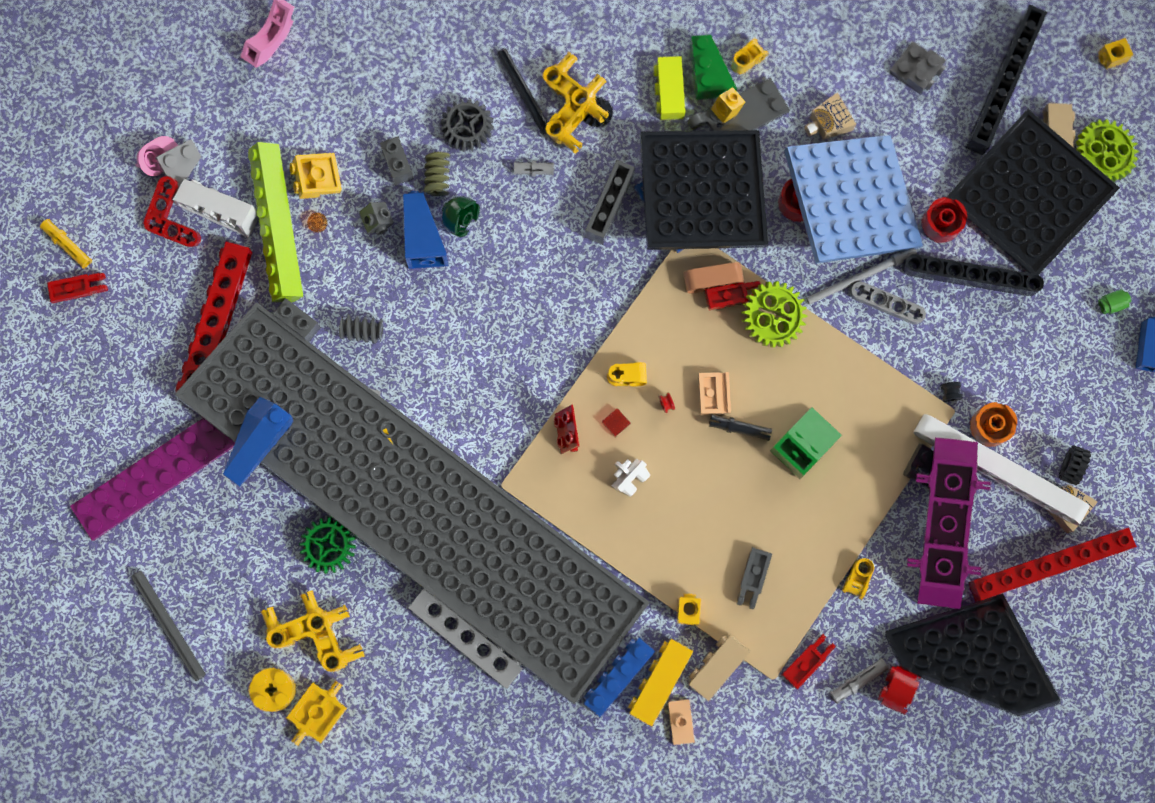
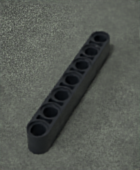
[902,254,1044,296]

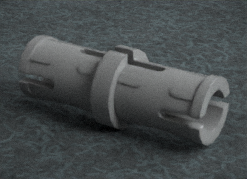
[514,161,554,177]

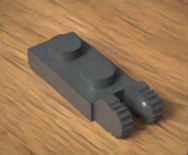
[737,547,772,610]

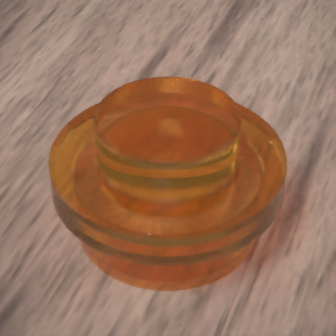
[307,213,328,233]

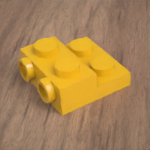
[290,153,342,199]

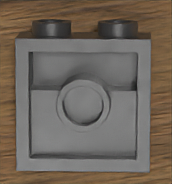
[889,41,946,94]

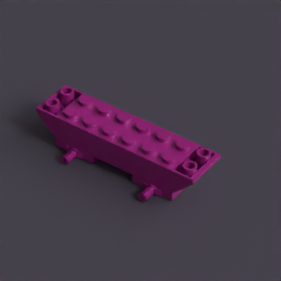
[907,437,991,609]

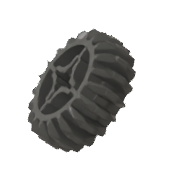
[440,98,494,152]

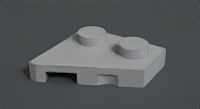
[155,139,201,189]

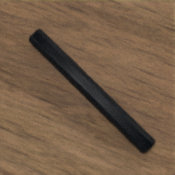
[497,48,548,135]

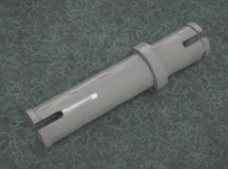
[830,658,889,704]

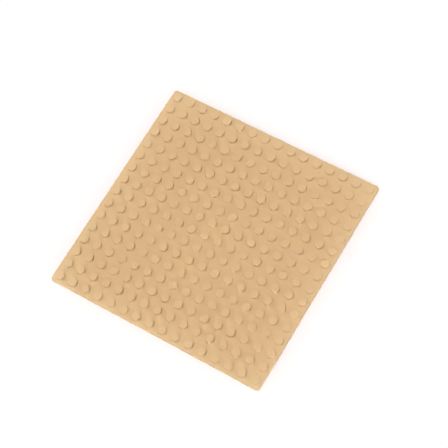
[501,248,955,680]

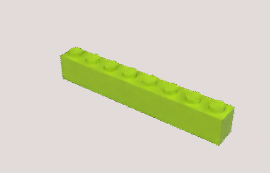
[248,142,304,302]

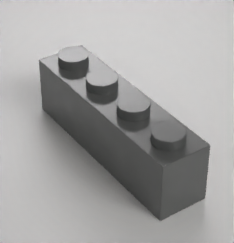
[585,160,635,245]

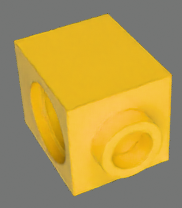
[1098,38,1134,69]
[711,87,745,123]
[676,594,701,625]

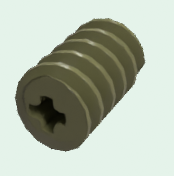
[424,152,450,196]

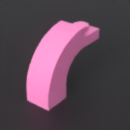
[241,0,294,68]

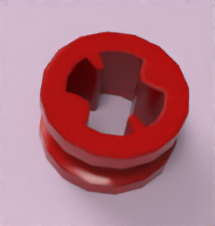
[659,392,675,413]

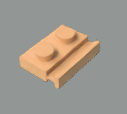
[698,372,731,415]

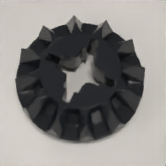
[584,96,613,127]

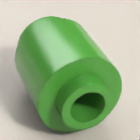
[1098,289,1131,315]

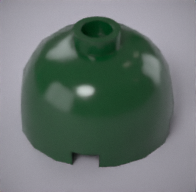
[442,196,480,238]

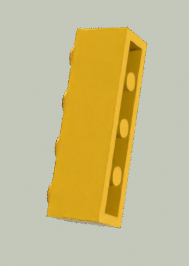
[628,639,693,727]

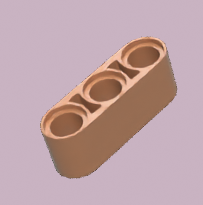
[683,262,744,294]

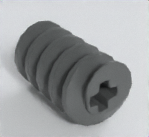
[339,314,383,344]

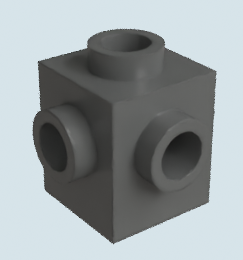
[359,202,394,235]

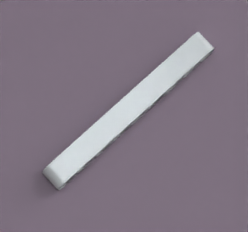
[913,414,1090,525]

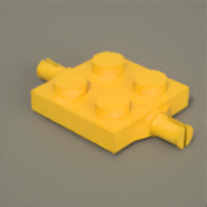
[287,680,347,746]

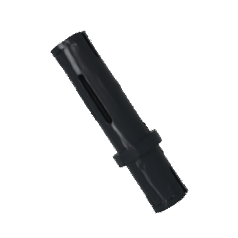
[709,414,772,441]

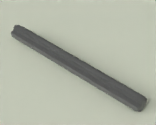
[131,571,206,681]

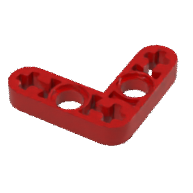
[143,176,201,247]

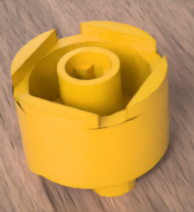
[249,668,296,712]

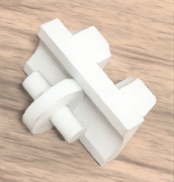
[612,459,650,497]

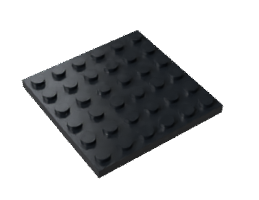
[947,109,1120,275]
[640,130,768,250]

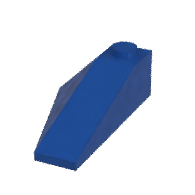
[223,397,293,487]

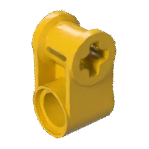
[731,38,769,74]
[607,362,647,387]
[842,558,874,600]

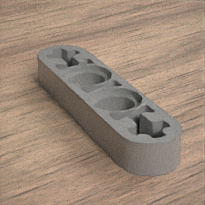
[850,282,926,325]

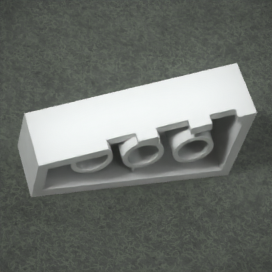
[173,179,259,238]

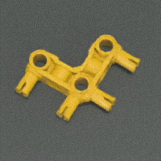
[543,51,608,153]
[260,591,365,672]

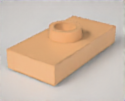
[668,699,695,745]

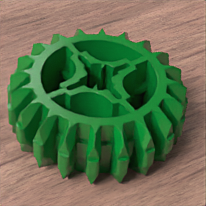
[299,517,357,574]

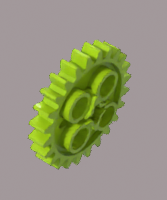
[1075,119,1139,182]
[741,281,808,348]

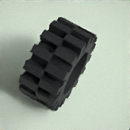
[1059,445,1091,486]

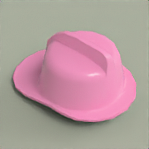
[136,136,178,176]

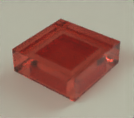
[602,408,631,438]

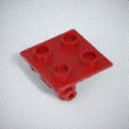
[554,405,580,454]

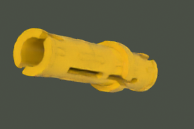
[40,219,92,269]

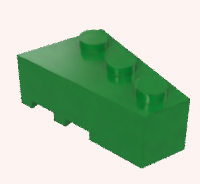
[690,35,737,100]

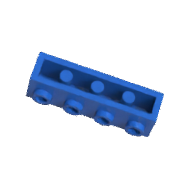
[583,638,656,717]

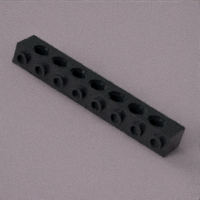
[965,4,1047,155]

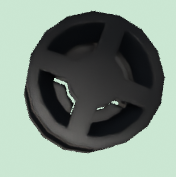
[940,382,963,402]

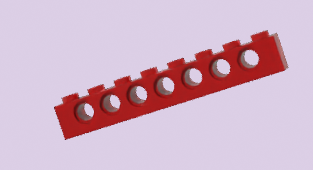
[175,242,253,392]
[968,527,1137,602]

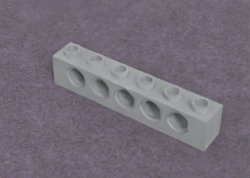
[408,589,523,689]

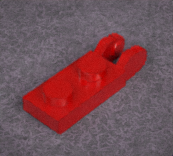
[47,273,108,304]
[704,281,760,311]
[781,634,836,690]

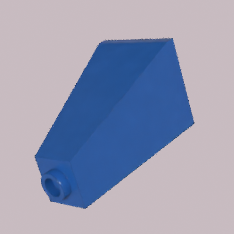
[403,191,449,269]

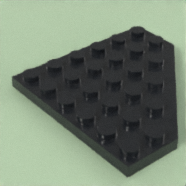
[885,593,1061,717]

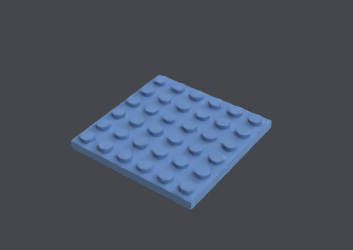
[784,135,923,264]

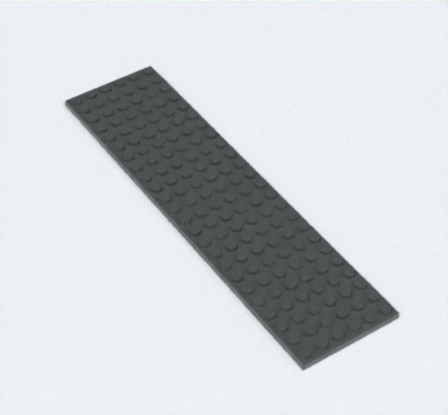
[175,302,650,705]

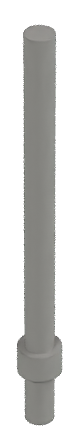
[806,248,917,305]

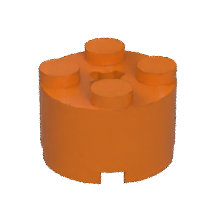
[970,402,1017,447]

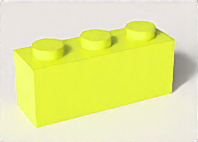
[653,56,685,120]

